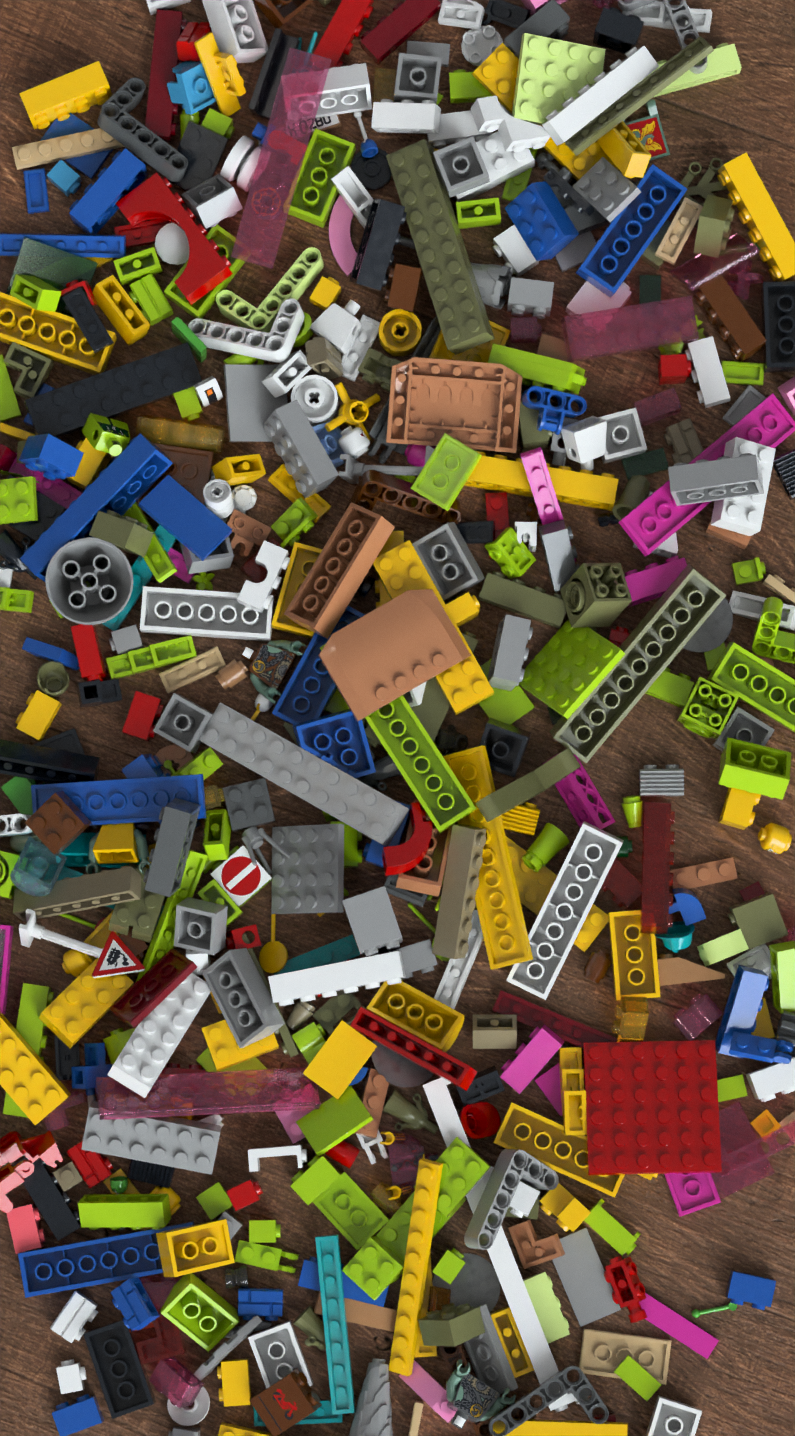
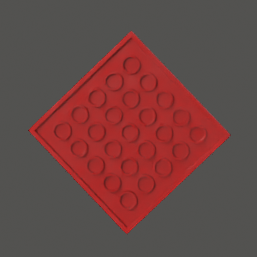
[583,1040,722,1175]

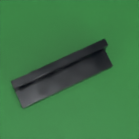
[248,28,300,121]

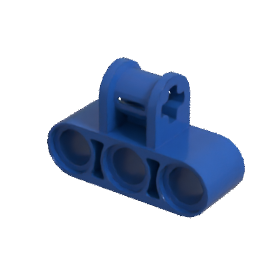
[521,386,587,435]

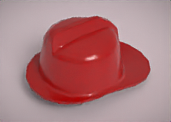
[458,1102,500,1139]

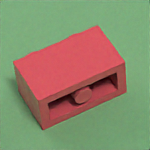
[6,1203,46,1254]

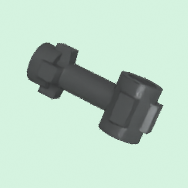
[536,152,573,183]

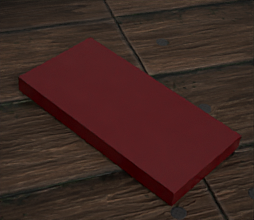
[110,948,197,1028]

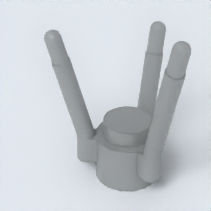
[242,826,291,874]

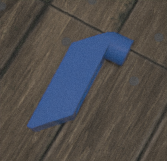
[22,637,80,671]

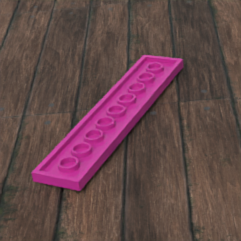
[618,393,795,556]

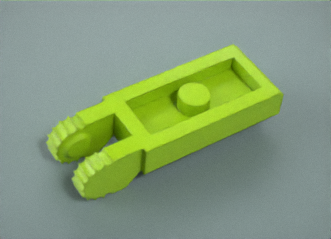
[234,1240,299,1273]

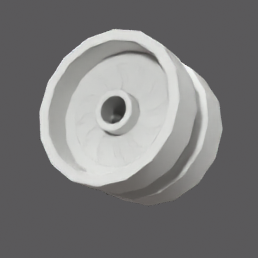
[220,135,271,192]
[291,375,339,427]

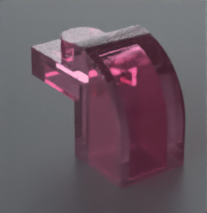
[44,1091,87,1131]

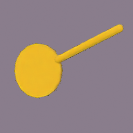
[259,914,288,973]

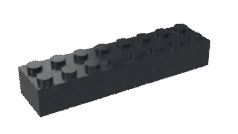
[24,342,202,438]

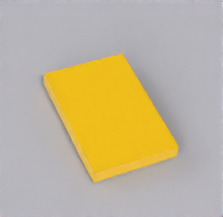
[303,1020,378,1100]

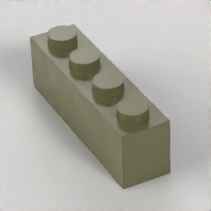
[478,571,566,629]

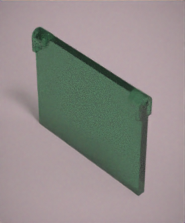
[5,237,98,318]

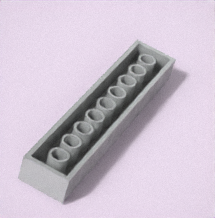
[199,702,409,847]

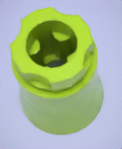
[522,823,569,872]

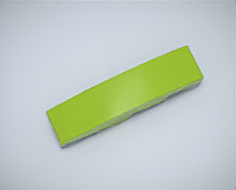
[0,587,34,613]
[105,635,197,680]

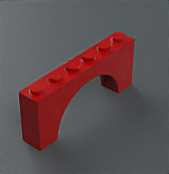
[115,172,233,305]

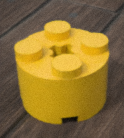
[379,309,422,356]

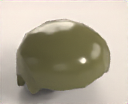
[37,661,70,697]

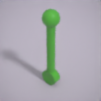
[692,1302,737,1318]

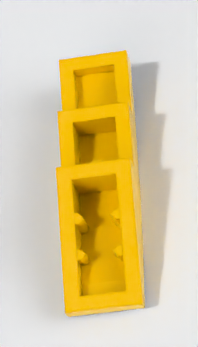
[559,1047,587,1135]

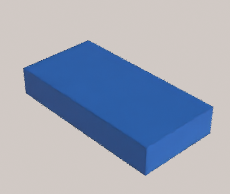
[23,168,50,214]

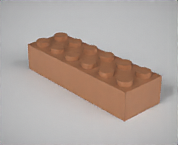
[284,502,395,639]

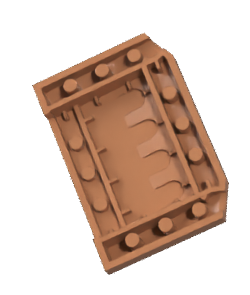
[386,357,523,453]
[318,589,471,722]

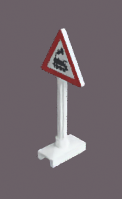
[19,908,145,978]

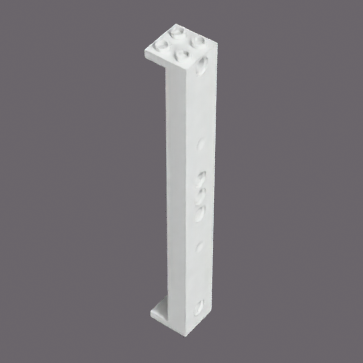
[423,1078,591,1413]

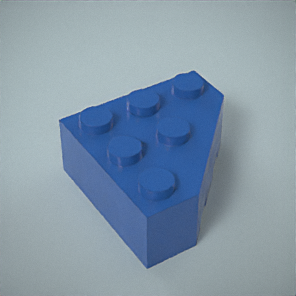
[292,709,376,778]

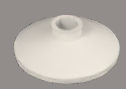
[167,1381,210,1426]

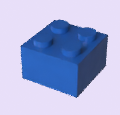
[19,434,84,481]

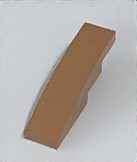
[314,1291,397,1332]

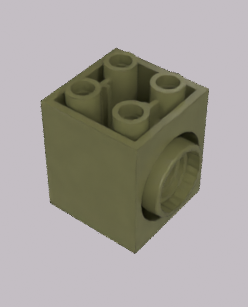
[560,563,632,628]

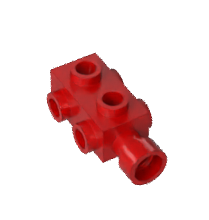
[604,1255,647,1324]

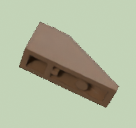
[657,954,725,986]

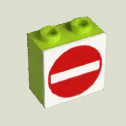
[211,846,272,908]

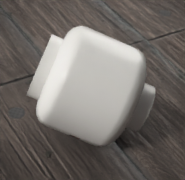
[338,426,370,459]

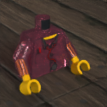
[380,1131,438,1200]

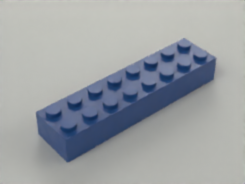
[20,433,173,582]
[18,1221,195,1298]

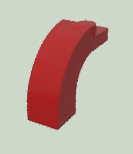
[382,802,432,876]

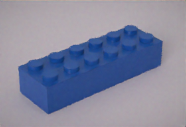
[576,164,688,298]
[272,606,365,725]

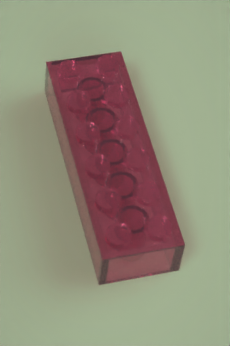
[561,296,699,362]

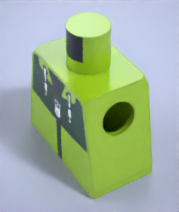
[82,413,130,456]

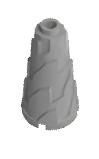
[470,262,512,309]
[349,1359,393,1436]

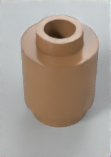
[215,659,248,690]

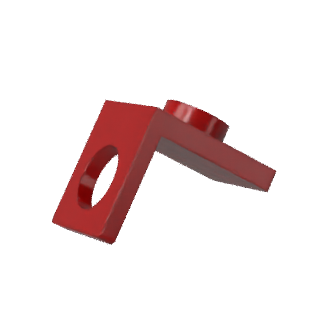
[61,280,98,306]
[225,924,261,950]

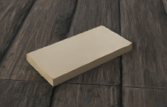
[579,1328,672,1385]

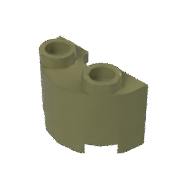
[358,348,401,392]

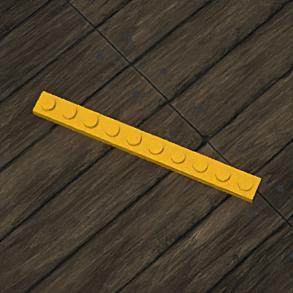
[389,1158,443,1376]

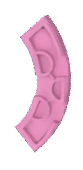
[329,195,357,277]

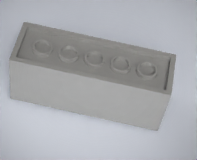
[342,886,403,957]

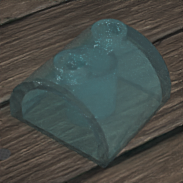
[10,837,67,897]

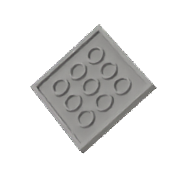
[271,824,344,914]

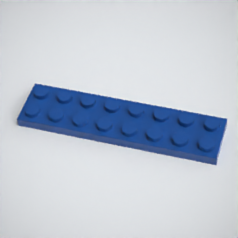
[31,774,206,825]

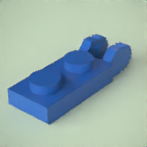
[729,1031,794,1064]

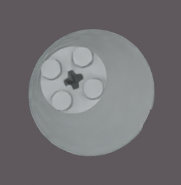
[45,537,133,625]

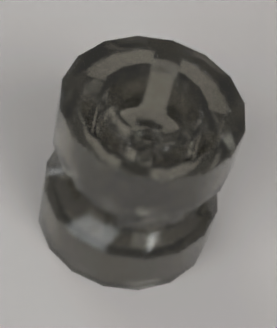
[225,1266,248,1289]

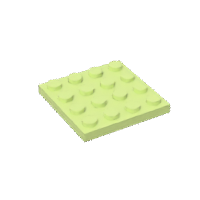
[512,33,606,125]

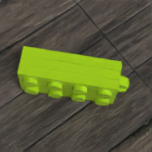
[488,343,587,395]

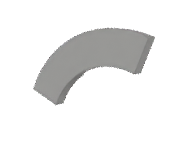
[191,1316,262,1385]

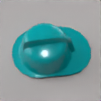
[655,921,695,953]

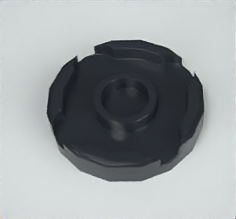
[351,148,392,190]

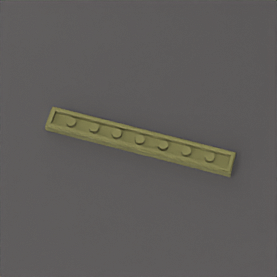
[564,36,714,156]

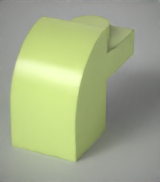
[697,929,749,967]

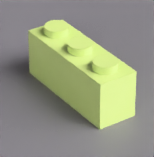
[523,1272,570,1344]

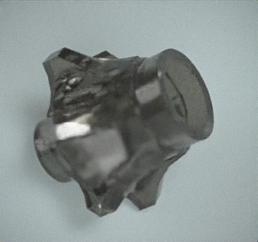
[436,725,468,758]

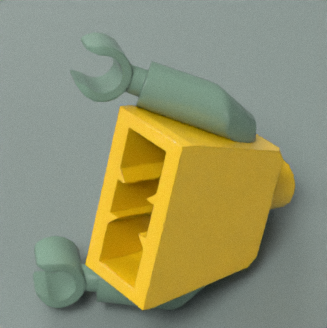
[86,823,151,874]

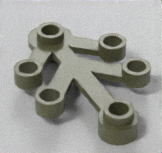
[677,158,727,206]

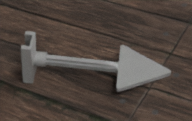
[339,445,434,484]

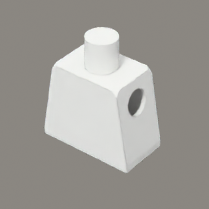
[310,299,361,355]
[561,416,607,471]

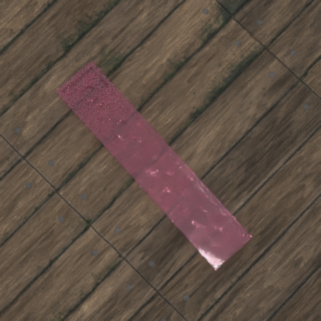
[231,48,332,269]
[95,1067,320,1120]

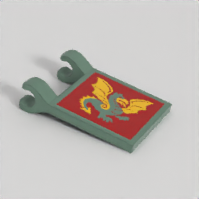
[623,99,670,161]

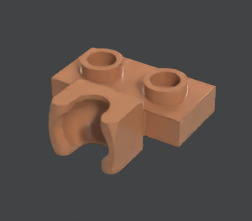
[226,509,271,557]

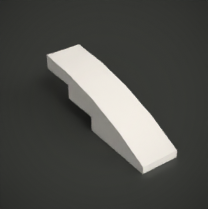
[622,0,712,33]

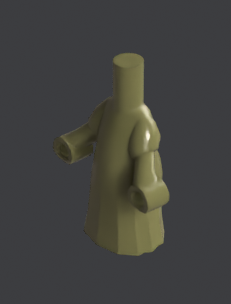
[382,1089,439,1134]
[293,1305,326,1350]

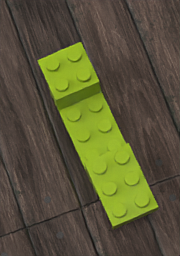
[342,1137,491,1300]

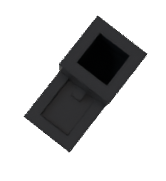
[76,679,122,707]

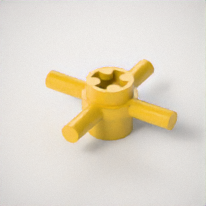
[325,382,381,441]

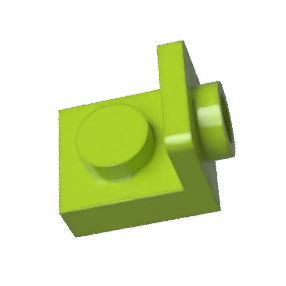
[732,557,766,586]

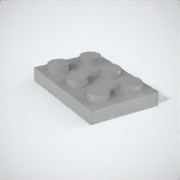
[572,157,641,222]

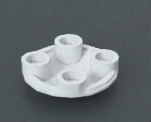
[461,25,503,66]
[155,223,189,265]

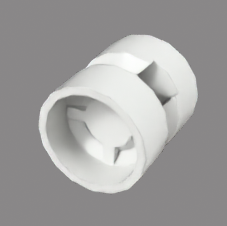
[203,479,234,519]

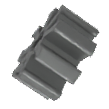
[774,1010,795,1057]

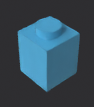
[47,160,82,197]

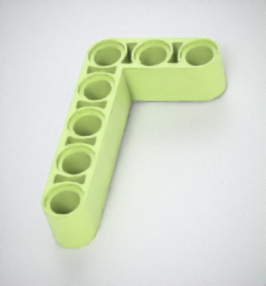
[216,247,324,333]

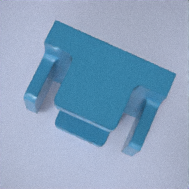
[167,61,216,115]

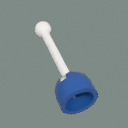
[353,111,379,158]

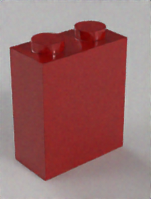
[71,624,107,682]

